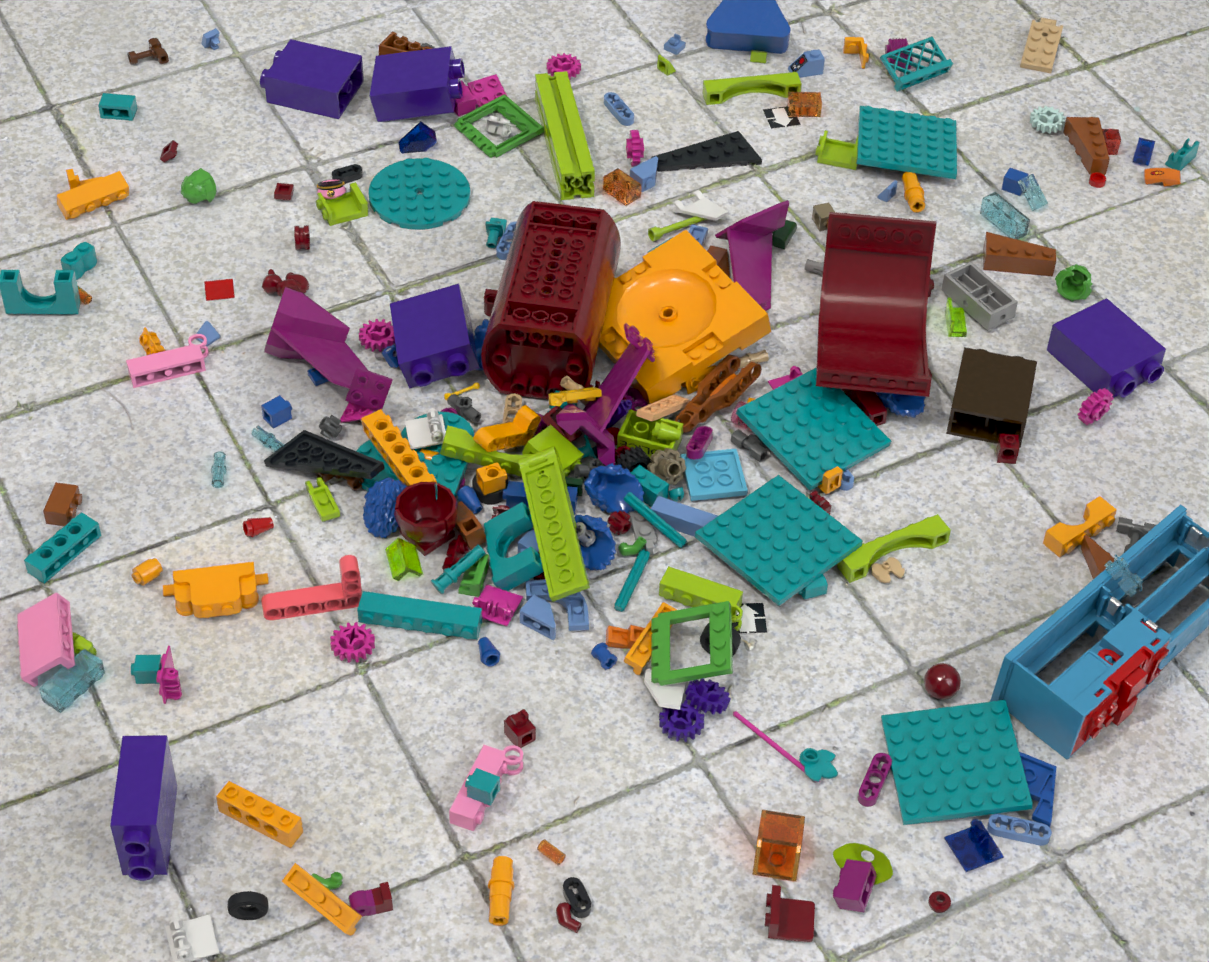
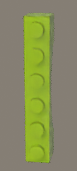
[702,72,802,105]
[440,425,533,477]
[837,514,951,583]

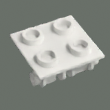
[405,408,446,449]
[165,915,219,962]

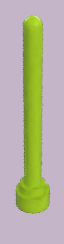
[648,216,707,242]

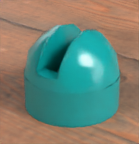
[668,487,684,502]

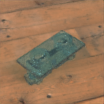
[1104,554,1143,597]

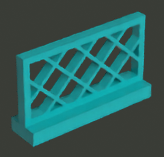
[880,36,953,92]

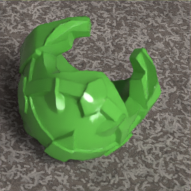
[181,168,217,204]
[1055,264,1093,302]

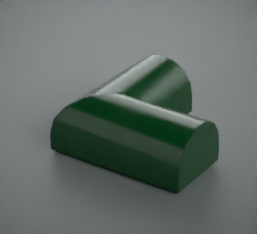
[772,220,797,250]

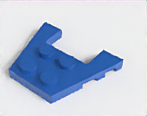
[1019,752,1057,827]

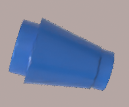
[457,485,483,514]
[478,637,500,666]

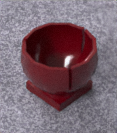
[394,482,458,556]

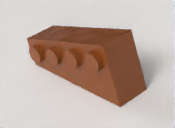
[983,232,1056,277]

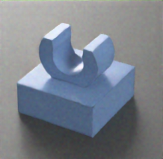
[201,28,220,50]
[664,33,686,55]

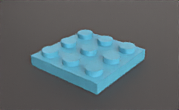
[681,449,748,501]

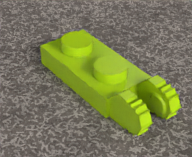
[305,477,340,522]

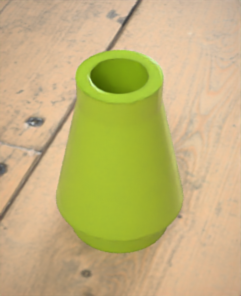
[652,421,681,441]

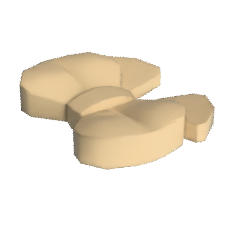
[871,557,905,583]

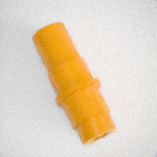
[902,172,925,212]
[488,856,515,926]

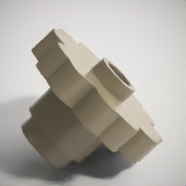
[647,448,686,485]

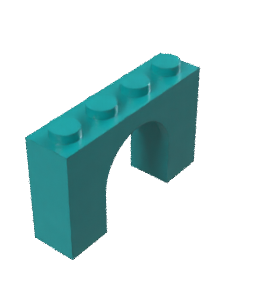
[0,270,81,314]
[484,502,544,591]

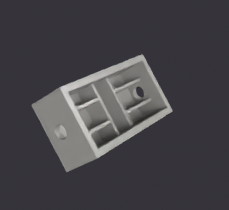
[941,262,1018,331]

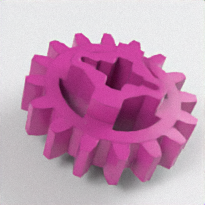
[546,53,581,80]
[626,130,644,167]
[359,319,395,352]
[1077,388,1114,425]
[330,622,375,663]

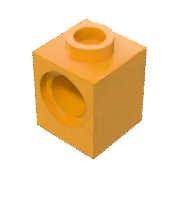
[476,462,507,495]

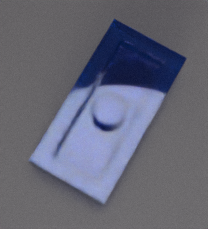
[1132,137,1155,166]

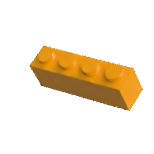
[57,171,129,220]

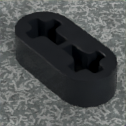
[332,164,363,184]
[563,877,591,918]

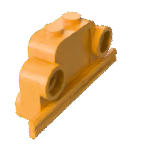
[163,562,269,618]

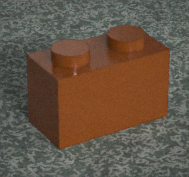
[43,482,82,526]

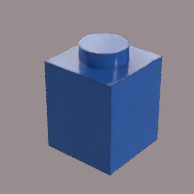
[1001,168,1029,196]
[261,395,292,429]

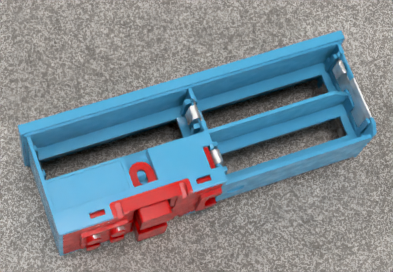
[990,504,1209,760]

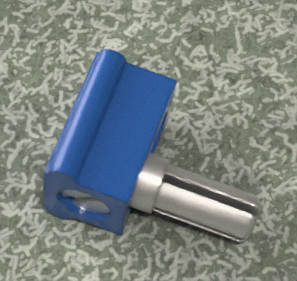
[375,345,399,368]

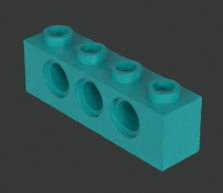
[24,512,101,584]

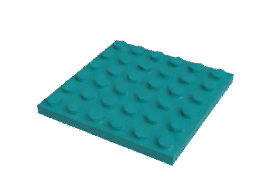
[856,106,957,179]
[736,368,892,491]
[695,475,863,606]
[881,700,1033,825]

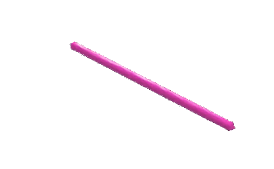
[733,711,820,782]

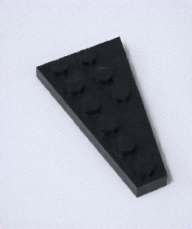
[651,131,762,172]
[264,430,385,479]

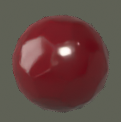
[924,663,961,700]

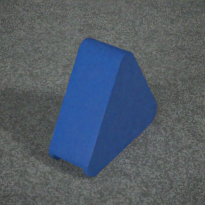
[705,0,791,54]

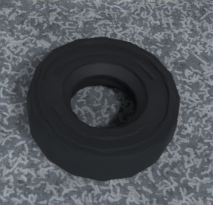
[227,891,269,920]

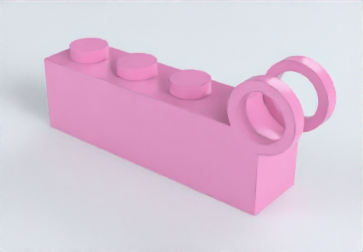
[126,334,209,388]
[449,745,523,831]

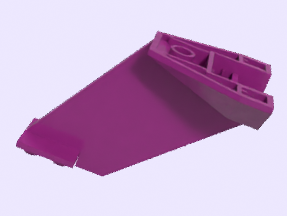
[715,200,789,311]
[264,287,393,411]
[556,323,655,466]

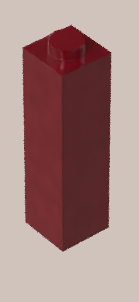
[842,389,888,426]

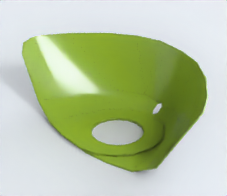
[833,843,893,885]

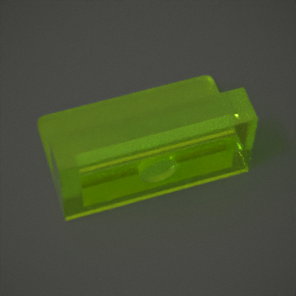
[945,298,967,337]
[385,538,423,581]

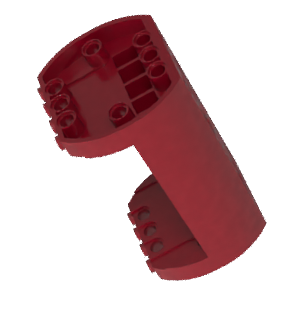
[481,201,621,399]

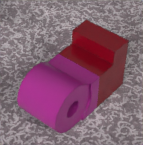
[348,882,393,917]

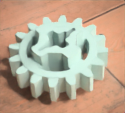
[1029,106,1066,134]

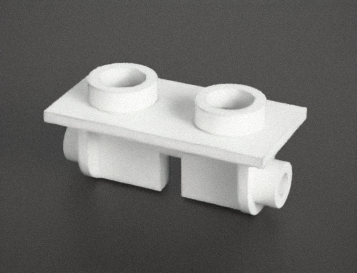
[482,116,516,136]

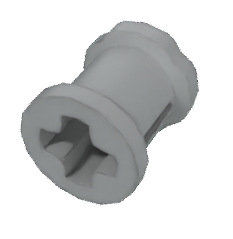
[576,522,596,547]

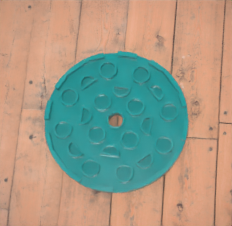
[368,158,470,230]

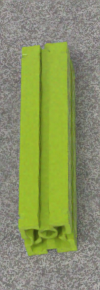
[535,71,595,200]

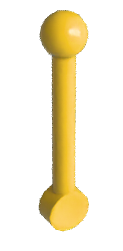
[444,382,480,400]

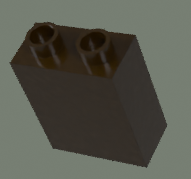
[946,347,1037,448]

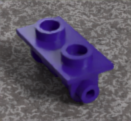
[606,399,632,429]

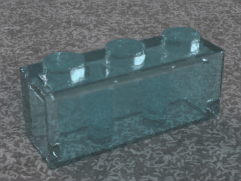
[980,192,1030,240]
[39,649,105,713]

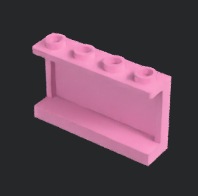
[17,592,75,687]

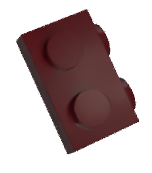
[764,885,815,942]

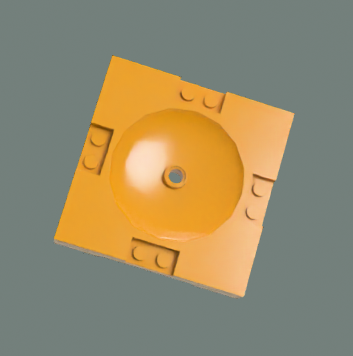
[599,230,771,405]

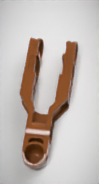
[675,354,762,433]

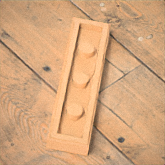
[636,394,690,422]

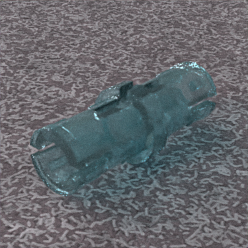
[252,426,285,452]
[211,451,227,488]

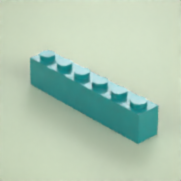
[357,591,482,640]

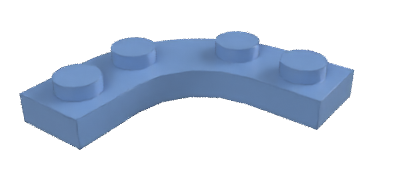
[526,580,589,631]

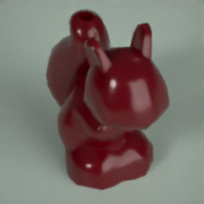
[262,269,309,298]

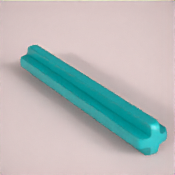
[624,492,687,548]
[614,550,650,612]

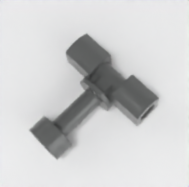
[731,429,767,462]
[1116,517,1156,553]

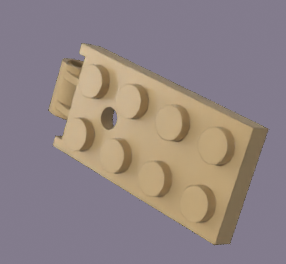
[1020,17,1063,73]

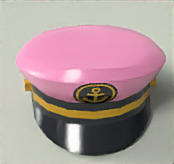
[317,179,346,199]

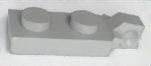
[629,511,657,556]

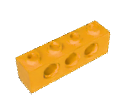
[216,781,303,848]

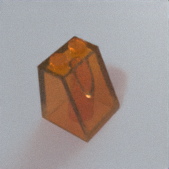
[752,810,805,882]

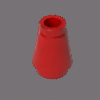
[243,517,274,537]

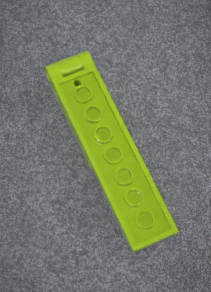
[518,446,590,602]

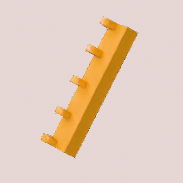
[623,602,677,675]
[282,863,362,936]

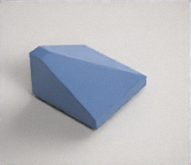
[877,180,898,202]
[196,321,220,346]

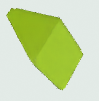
[750,50,767,63]
[657,55,676,76]

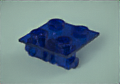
[944,819,1004,872]

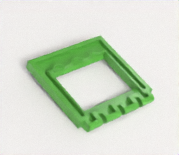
[454,94,544,158]
[651,601,733,686]

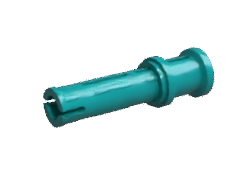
[431,544,486,594]

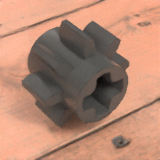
[319,415,342,439]

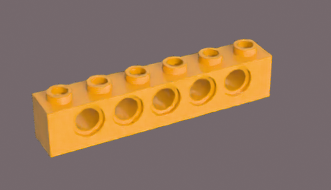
[361,409,437,486]

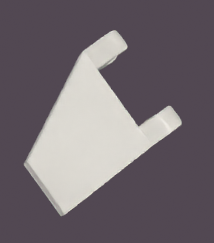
[672,190,728,221]
[644,669,686,710]

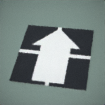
[763,106,801,129]
[732,603,767,633]

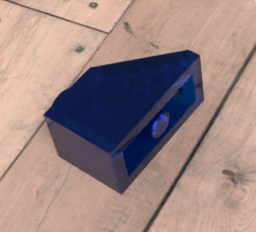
[398,121,437,154]

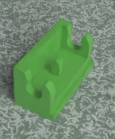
[458,554,489,597]

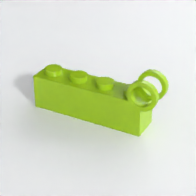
[659,566,743,631]

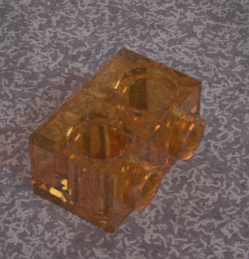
[787,92,822,117]
[603,168,641,206]

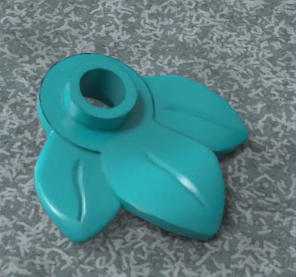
[799,748,838,782]

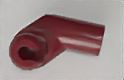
[556,902,582,933]

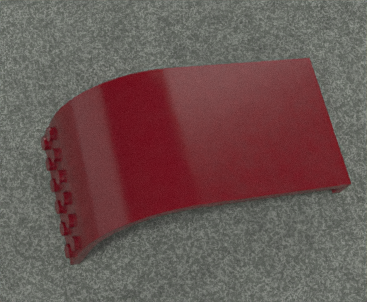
[816,212,937,397]

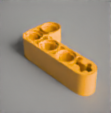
[473,405,541,452]

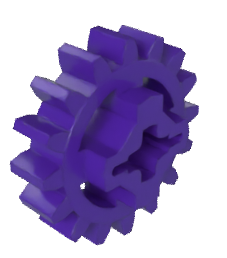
[685,678,731,715]
[659,700,704,742]

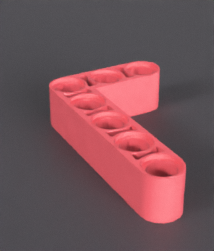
[261,555,362,620]

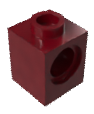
[996,434,1019,464]

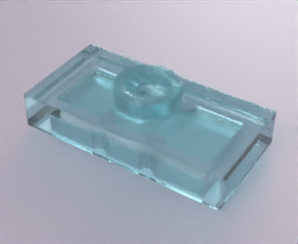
[1018,174,1048,211]

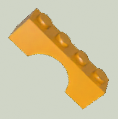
[1043,496,1117,558]

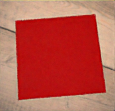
[204,279,235,301]

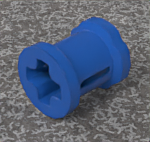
[591,642,618,670]

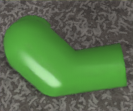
[618,536,647,556]
[312,872,343,890]

